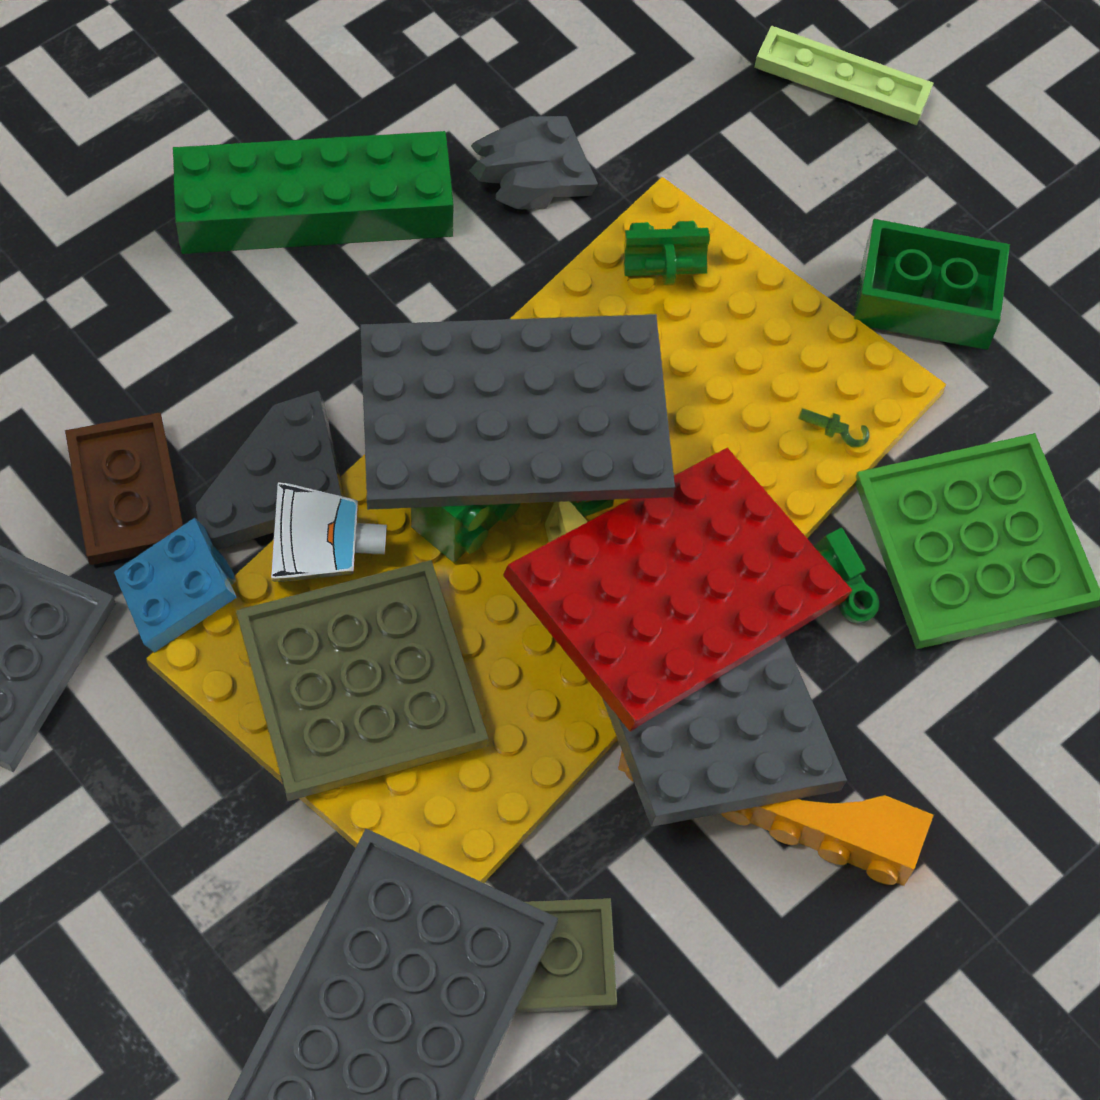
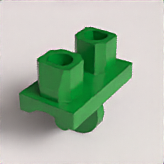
[623,221,710,285]

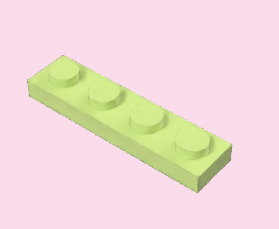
[754,26,934,125]

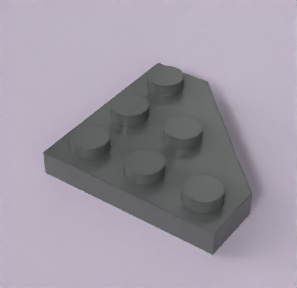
[196,391,345,550]

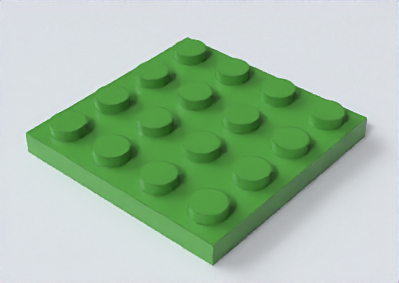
[855,433,1100,649]

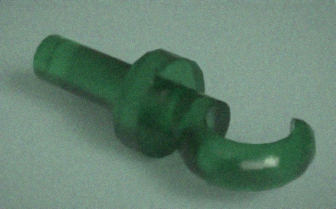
[798,408,870,448]

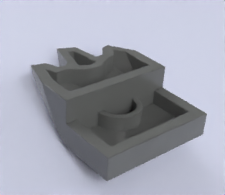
[469,116,598,209]

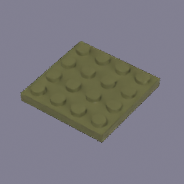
[236,560,489,801]

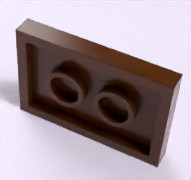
[65,412,183,565]

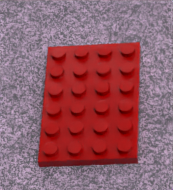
[503,447,852,731]

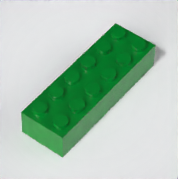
[173,131,454,254]

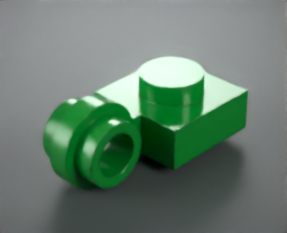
[814,527,879,623]

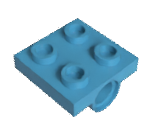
[114,518,237,653]

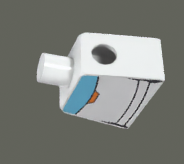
[271,482,387,582]

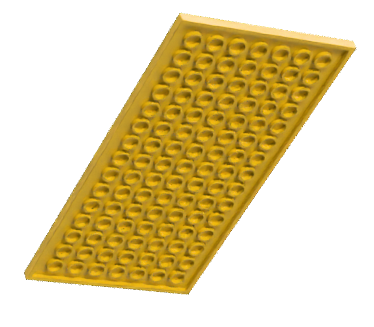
[146,177,947,883]

